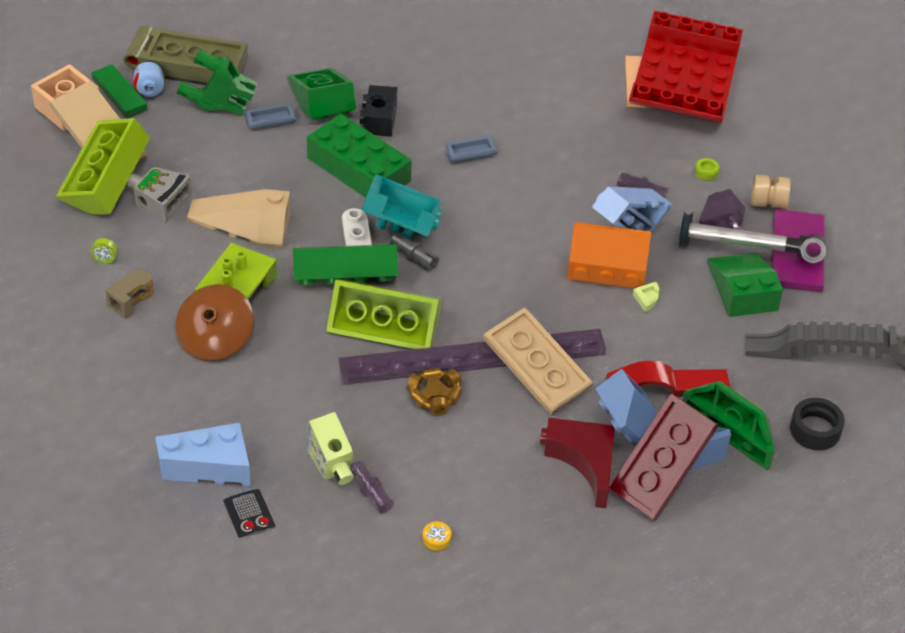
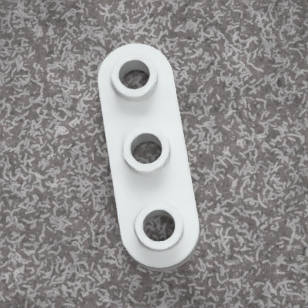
[342,208,372,246]

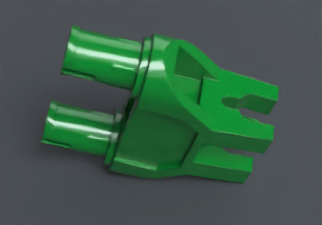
[176,49,257,116]

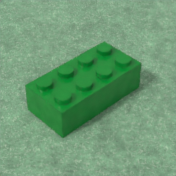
[307,114,412,198]

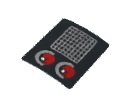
[223,489,275,538]

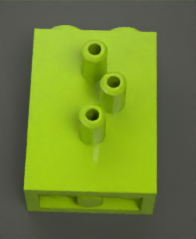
[194,243,277,314]

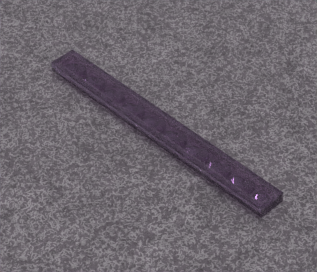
[339,329,606,385]

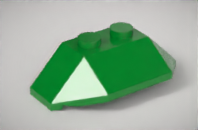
[683,381,775,471]

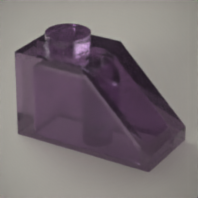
[699,189,745,240]

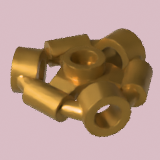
[407,368,462,416]

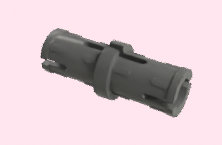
[390,232,439,271]

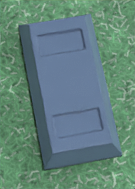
[244,103,297,130]
[445,135,498,163]

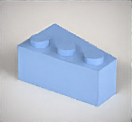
[592,187,673,232]
[155,423,251,487]

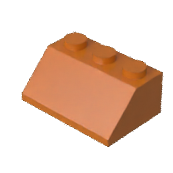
[567,222,651,288]

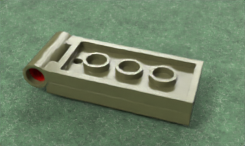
[123,25,248,83]

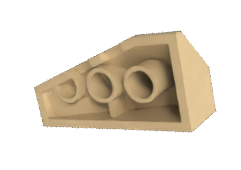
[187,189,291,248]

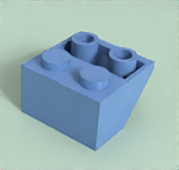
[595,369,656,444]

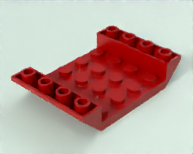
[629,10,743,124]

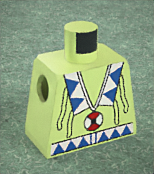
[306,412,354,485]

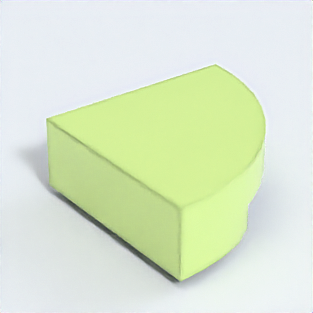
[633,282,659,312]

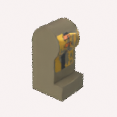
[105,269,154,319]

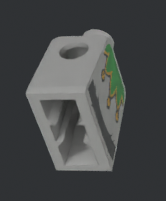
[128,167,192,223]

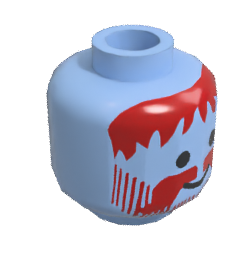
[133,62,164,97]

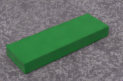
[91,64,147,118]

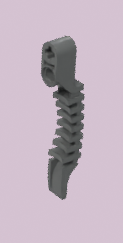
[746,322,905,370]

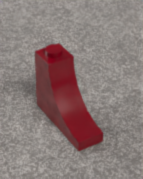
[540,417,615,508]

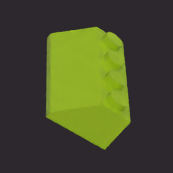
[56,118,150,215]
[326,279,443,352]

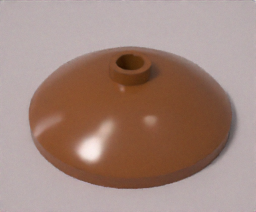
[175,284,255,361]

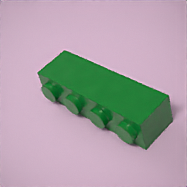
[292,244,398,285]

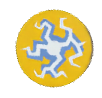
[422,521,452,551]

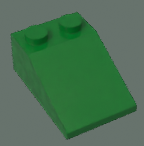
[287,68,356,120]
[707,253,783,317]

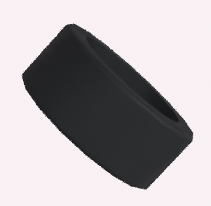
[790,398,845,450]

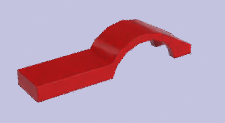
[606,360,730,397]

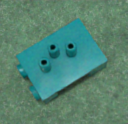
[361,174,443,239]

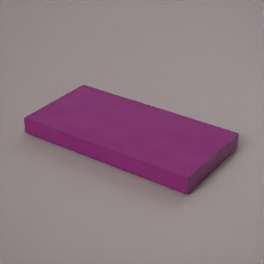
[772,209,825,292]

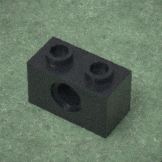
[359,85,398,137]

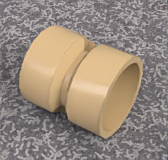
[751,174,790,209]

